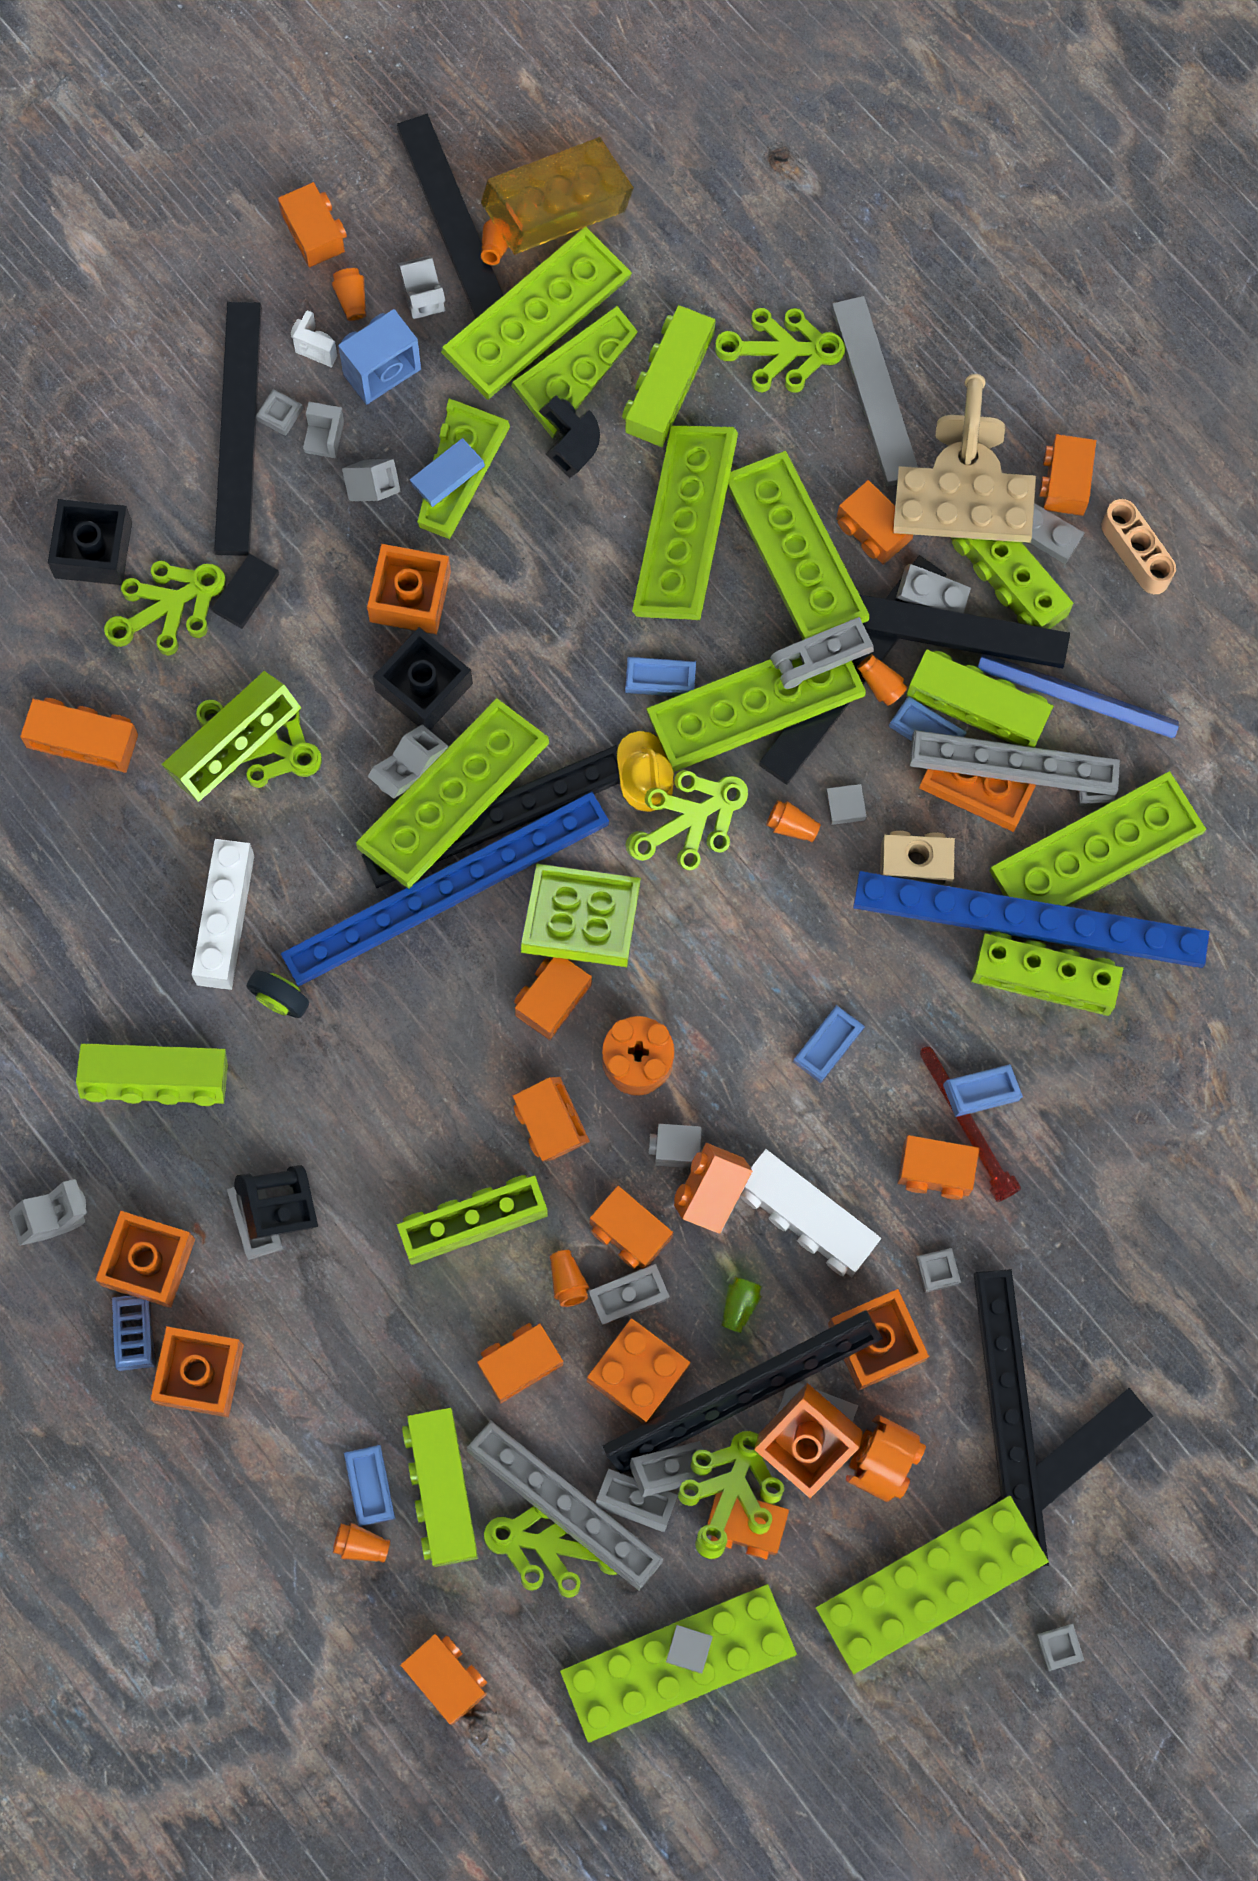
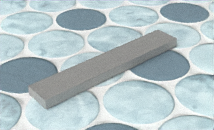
[831,296,918,487]
[909,730,1120,796]
[467,1420,663,1591]

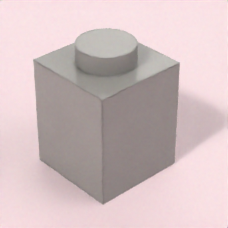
[649,1123,701,1168]

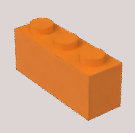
[20,698,138,773]

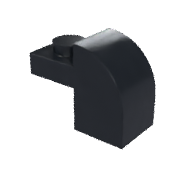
[539,395,600,478]

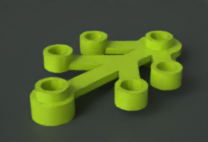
[715,308,845,393]
[104,561,226,656]
[196,700,322,788]
[625,770,748,870]
[678,1431,784,1559]
[484,1506,617,1598]

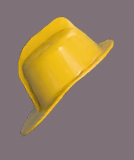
[617,731,674,812]

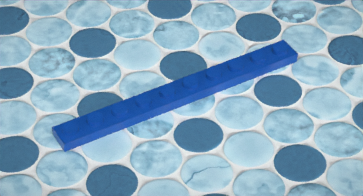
[281,792,609,987]
[853,871,1210,968]

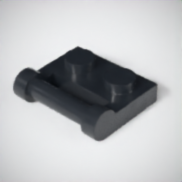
[234,1165,318,1240]

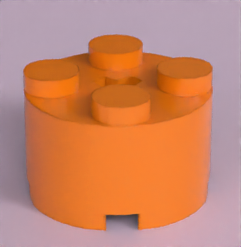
[602,1016,674,1096]
[846,1415,926,1502]

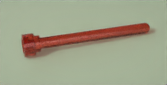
[920,1046,1022,1203]

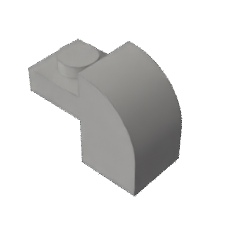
[397,255,446,319]
[368,724,448,799]
[9,1179,87,1246]

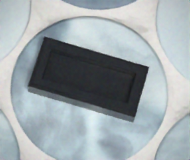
[212,553,279,629]

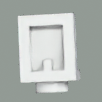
[291,310,337,367]

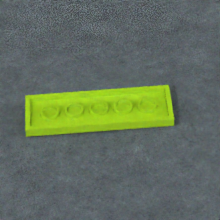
[441,226,632,400]
[632,425,738,620]
[727,451,869,640]
[646,658,866,772]
[356,698,549,889]
[989,771,1206,907]
[816,1496,1049,1675]
[560,1584,797,1743]

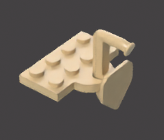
[893,374,1036,543]

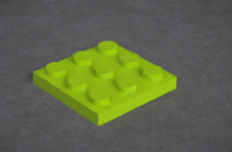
[521,864,641,967]

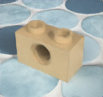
[880,831,955,886]

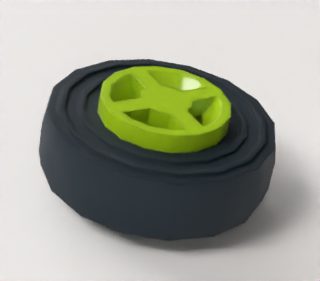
[246,970,309,1018]

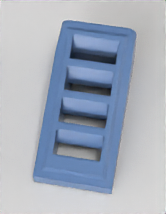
[112,1295,156,1371]

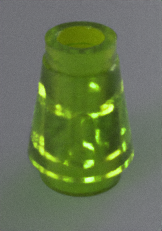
[721,1276,762,1333]

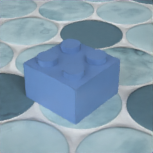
[338,309,421,405]

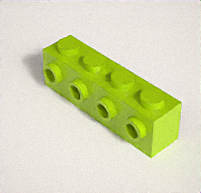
[622,305,716,447]
[951,537,1074,629]
[906,649,1054,747]
[161,671,301,802]
[971,932,1123,1016]
[76,1044,228,1106]
[396,1175,548,1265]
[402,1408,478,1567]

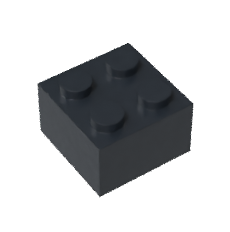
[48,499,132,585]
[373,627,473,730]

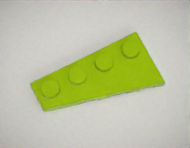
[511,306,638,438]
[417,398,510,539]

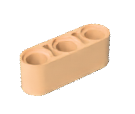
[1101,499,1176,594]

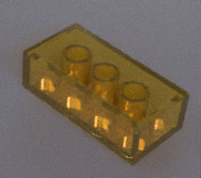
[481,137,634,255]

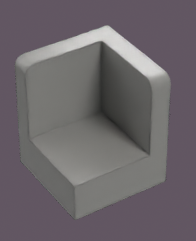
[303,402,344,458]
[342,459,401,501]

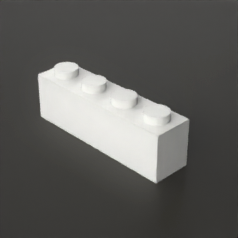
[192,839,254,990]
[740,1149,881,1277]

